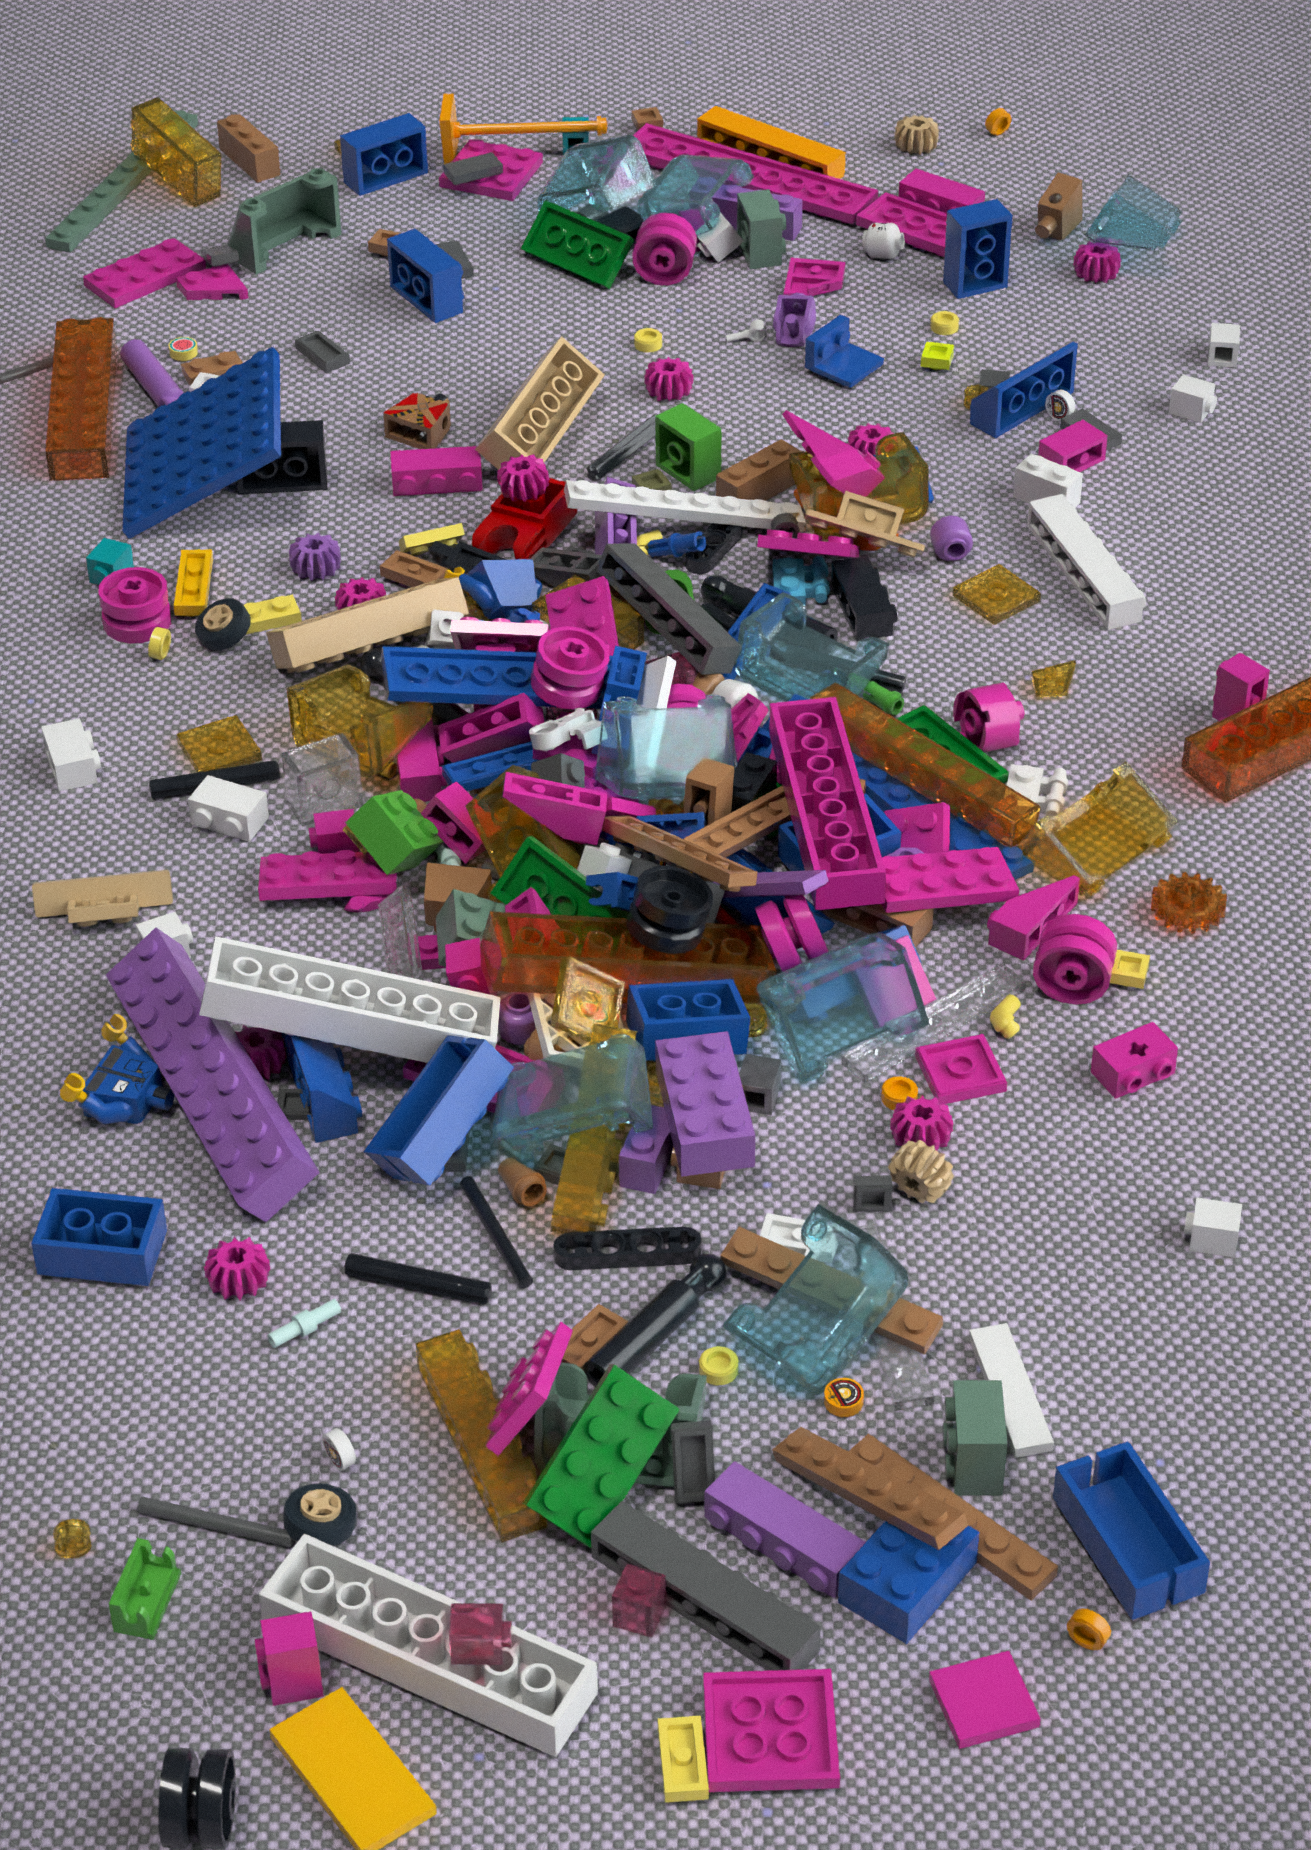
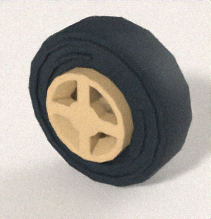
[195,598,251,651]
[283,1483,357,1546]

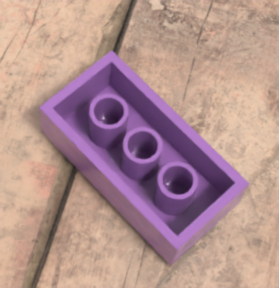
[655,1031,755,1177]

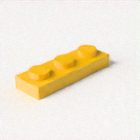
[174,549,213,617]

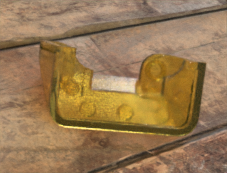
[789,432,929,539]
[286,664,433,778]
[1016,761,1179,897]

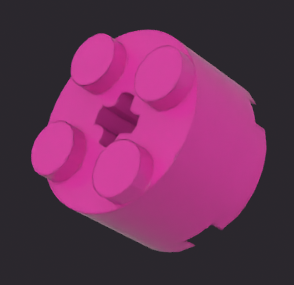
[953,682,1025,752]

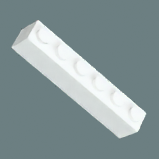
[1027,494,1146,630]

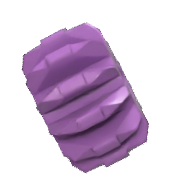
[289,532,341,581]

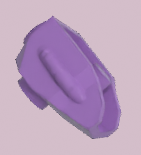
[773,293,816,347]

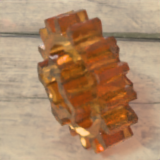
[1151,872,1227,934]

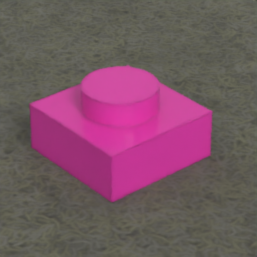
[411,935,446,971]

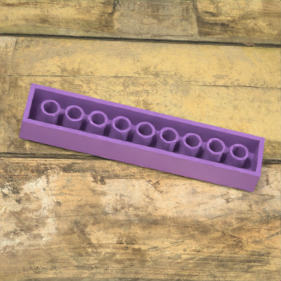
[106,927,320,1222]

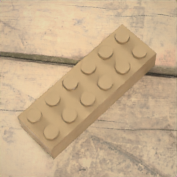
[475,336,605,470]
[266,577,469,673]

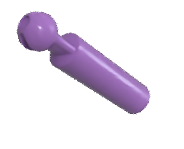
[120,339,183,407]

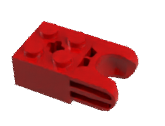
[472,478,578,559]

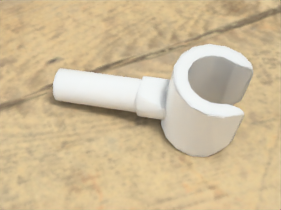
[726,319,766,342]

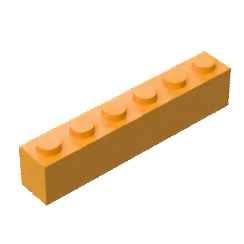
[697,106,846,179]

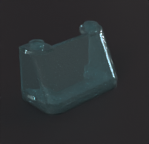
[537,135,656,212]
[637,154,754,236]
[1084,174,1183,250]
[734,592,890,717]
[595,694,737,799]
[756,933,930,1082]
[491,1034,654,1164]
[722,1204,909,1395]

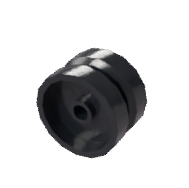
[626,866,713,954]
[158,1748,236,1849]

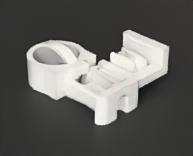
[529,708,611,751]

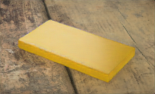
[269,1687,437,1850]

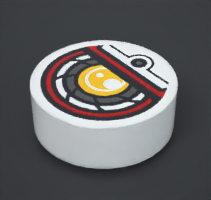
[1045,390,1075,421]
[322,1428,356,1471]

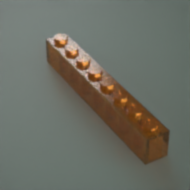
[810,682,1041,848]

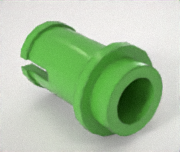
[862,681,904,715]

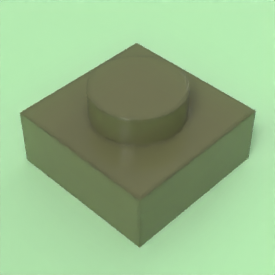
[632,468,672,491]

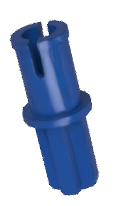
[648,531,706,558]

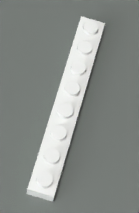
[564,480,806,533]

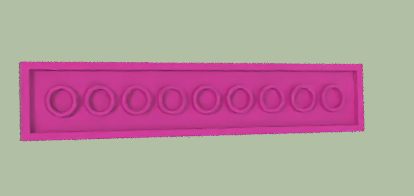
[620,123,878,224]

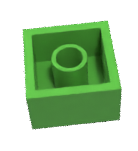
[655,403,722,491]
[345,790,443,875]

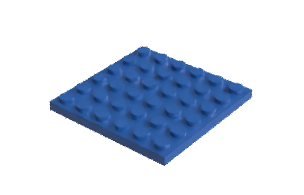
[122,347,281,539]

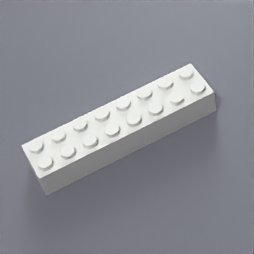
[199,936,500,1063]
[259,1534,598,1757]

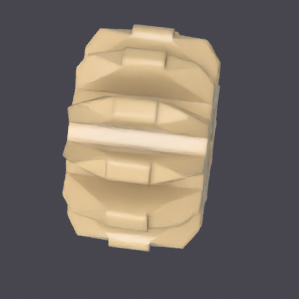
[894,115,939,155]
[888,1140,954,1203]

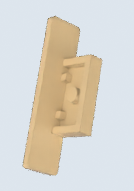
[805,491,925,557]
[32,870,173,927]

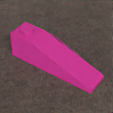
[782,410,885,497]

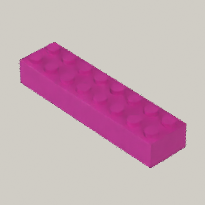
[769,697,886,910]

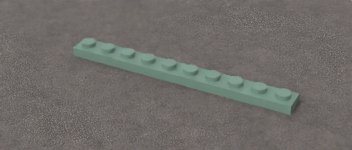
[45,110,198,253]

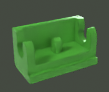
[108,1538,181,1640]

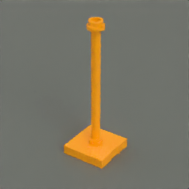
[439,93,607,164]

